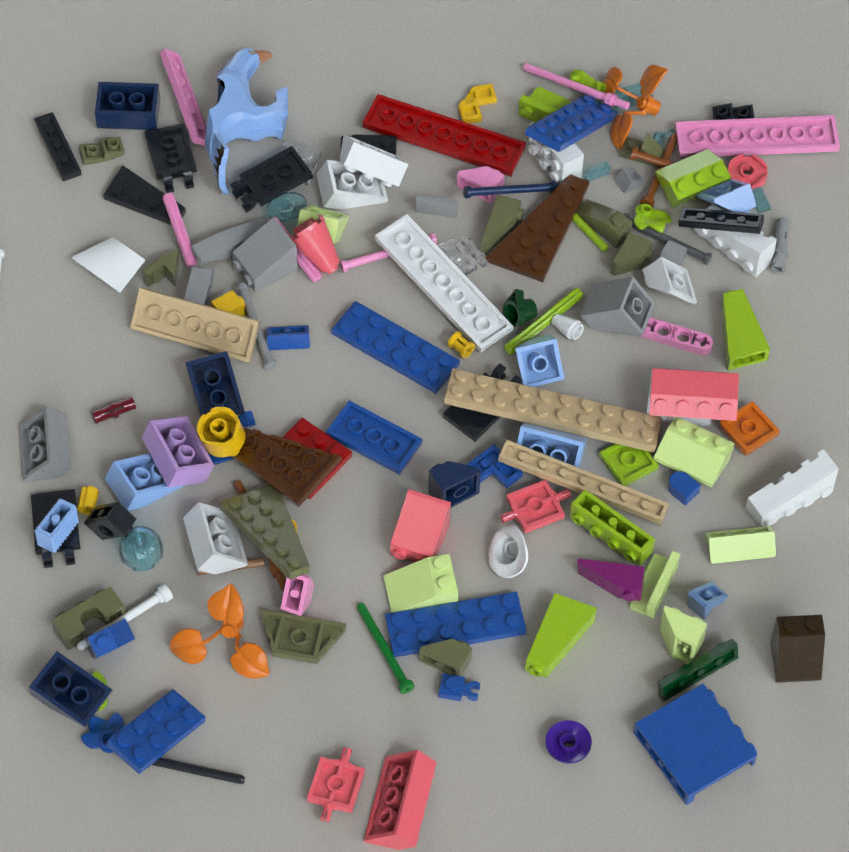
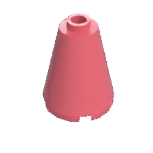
[288,214,340,274]

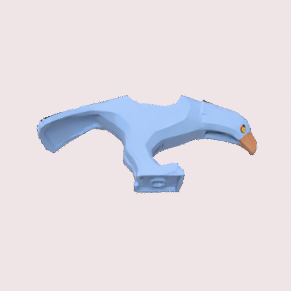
[205,48,288,195]

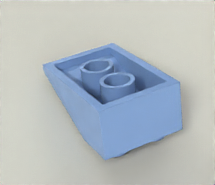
[105,453,185,511]

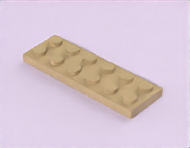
[130,287,261,362]

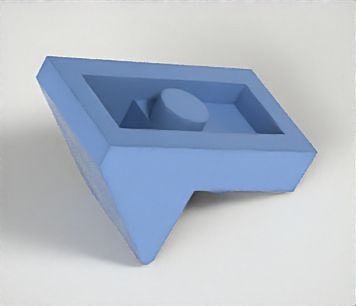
[688,582,728,620]

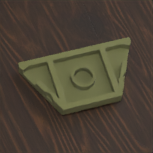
[261,609,347,664]

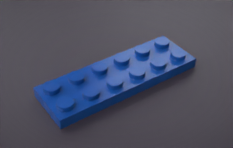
[525,95,618,152]
[331,301,460,394]
[385,591,527,657]

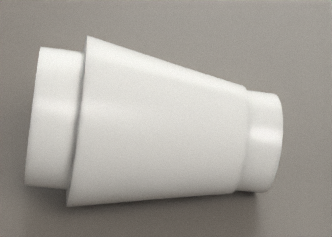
[551,314,584,340]

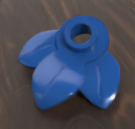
[81,713,125,753]

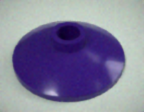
[545,720,592,764]

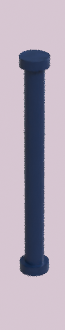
[463,181,557,199]

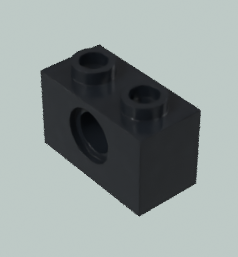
[84,502,136,540]

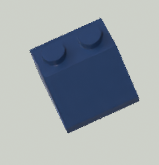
[429,461,481,508]

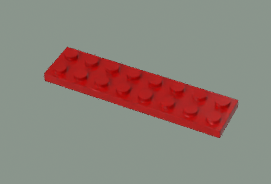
[362,94,526,177]

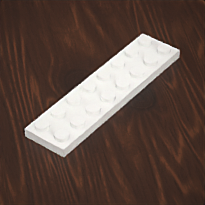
[375,214,513,353]

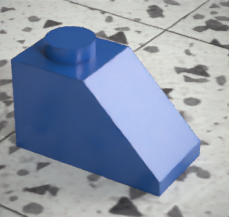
[84,618,135,659]

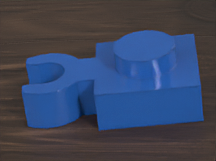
[439,674,480,701]

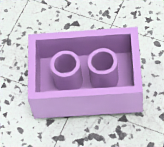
[142,416,214,488]

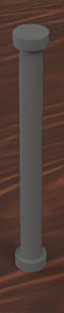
[623,213,712,265]

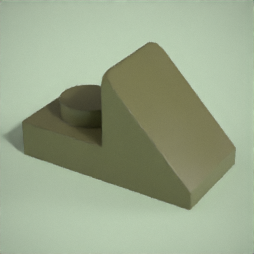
[620,133,664,167]
[142,249,179,287]

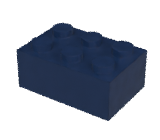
[95,82,160,130]

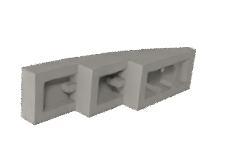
[191,218,268,263]

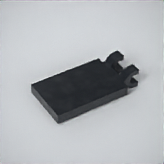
[145,124,197,193]
[230,146,313,213]
[443,363,522,442]
[31,489,81,568]

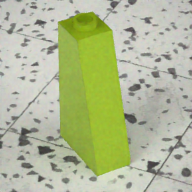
[721,289,770,370]
[525,593,597,678]

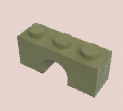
[52,586,126,650]

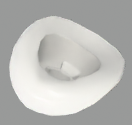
[488,525,528,578]

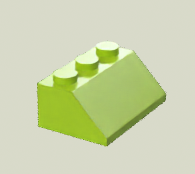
[654,149,731,208]

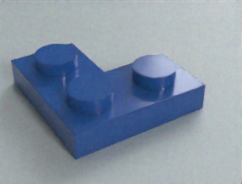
[466,444,523,489]

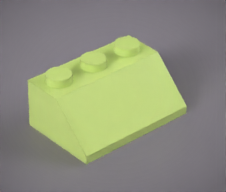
[653,417,735,488]

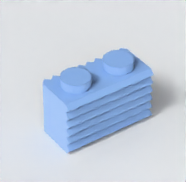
[34,498,79,553]

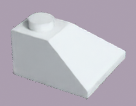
[643,257,697,305]

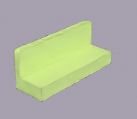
[705,526,776,564]
[630,551,681,618]

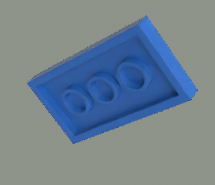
[326,400,422,475]
[106,689,206,774]

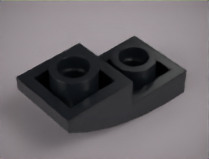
[712,103,755,120]

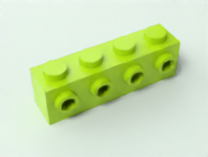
[570,489,655,566]

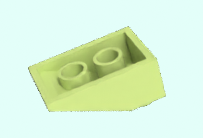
[383,554,458,613]

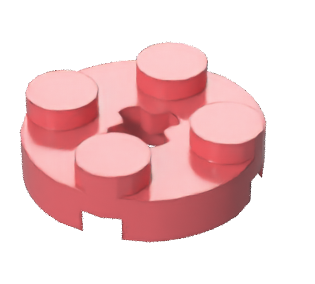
[728,154,768,191]

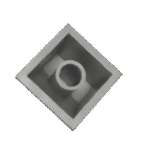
[232,217,298,292]
[580,276,655,336]

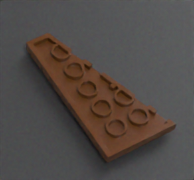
[486,175,590,282]
[231,427,342,507]

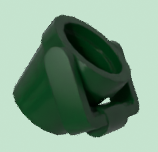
[503,289,538,327]

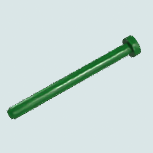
[357,602,415,694]

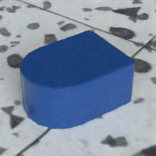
[668,471,701,505]

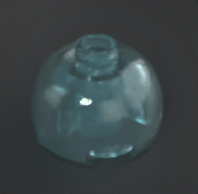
[119,526,164,571]

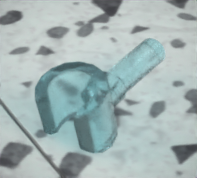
[653,129,675,147]

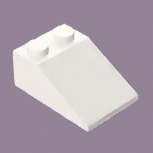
[316,160,388,210]

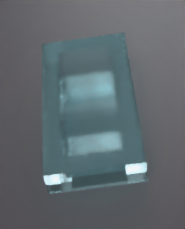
[585,161,611,181]
[752,187,771,213]

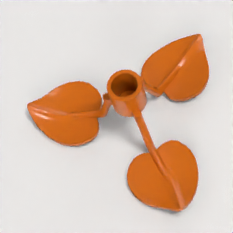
[603,65,668,150]
[170,583,270,679]

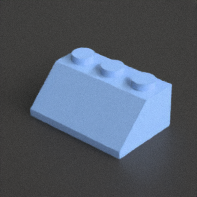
[517,422,588,468]

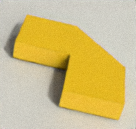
[458,83,497,124]

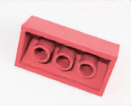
[649,368,739,421]
[363,750,437,850]

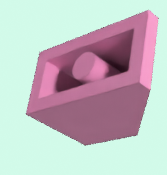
[457,166,505,203]
[280,574,314,616]

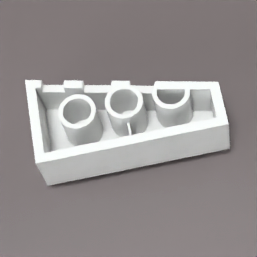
[694,204,777,278]
[746,449,839,527]

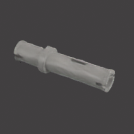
[771,217,790,274]

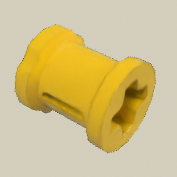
[447,331,475,359]

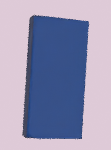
[267,325,310,350]

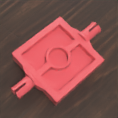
[500,480,571,534]
[307,747,365,822]

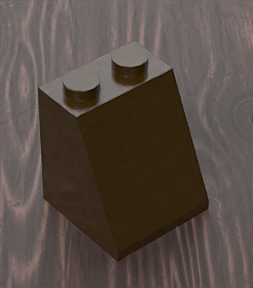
[770,615,825,683]

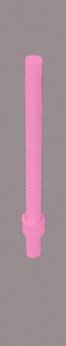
[523,63,630,110]

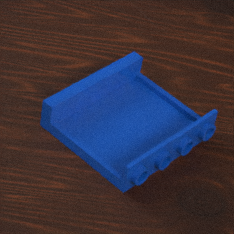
[633,684,757,805]

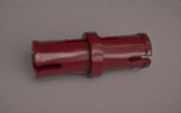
[91,396,136,424]

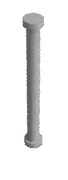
[235,283,277,370]

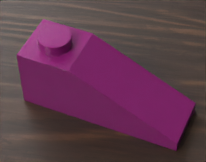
[578,558,645,601]

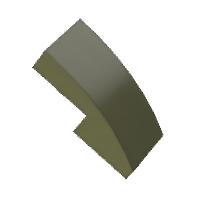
[79,137,125,165]

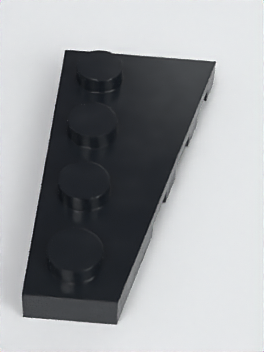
[103,165,186,225]

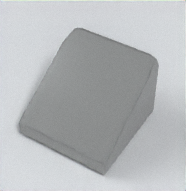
[614,169,645,193]

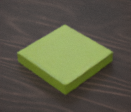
[598,444,659,486]

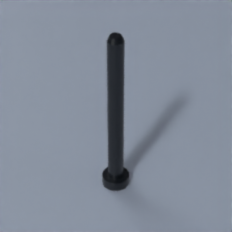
[148,757,245,784]

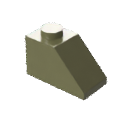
[611,232,654,276]
[419,639,472,676]

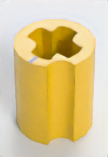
[77,486,99,515]

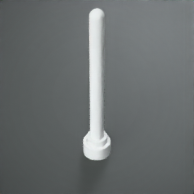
[76,584,174,651]

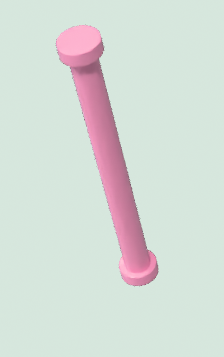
[340,233,437,273]

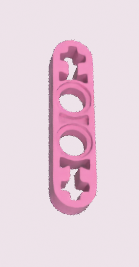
[639,317,713,355]

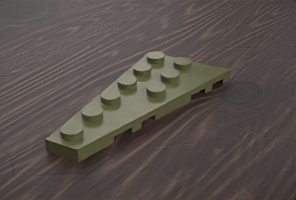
[220,485,310,580]

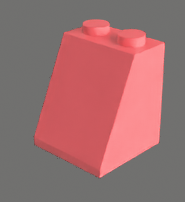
[390,489,451,562]

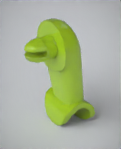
[569,69,606,92]

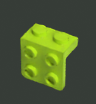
[518,87,571,123]

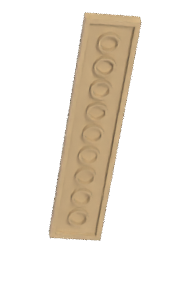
[444,368,662,453]

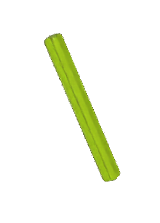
[504,288,583,355]

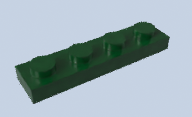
[658,638,739,701]

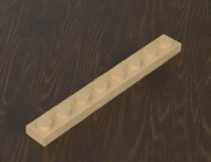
[498,439,669,525]

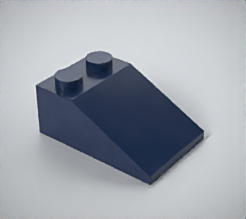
[186,351,245,416]
[29,651,113,727]

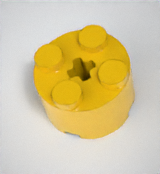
[197,407,245,457]

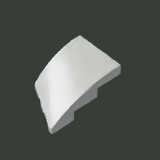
[72,237,145,293]

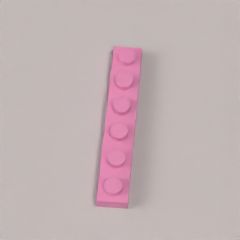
[160,48,206,147]

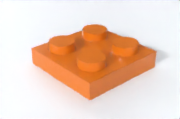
[718,401,780,456]

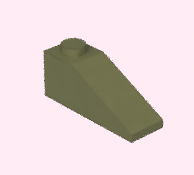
[480,195,524,255]
[577,199,632,248]

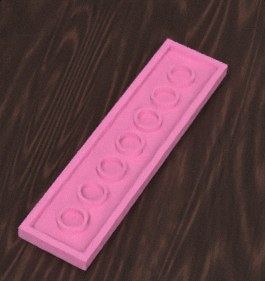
[675,115,840,158]

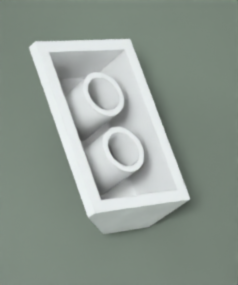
[340,135,408,187]
[183,502,248,575]

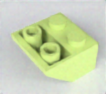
[659,606,707,664]

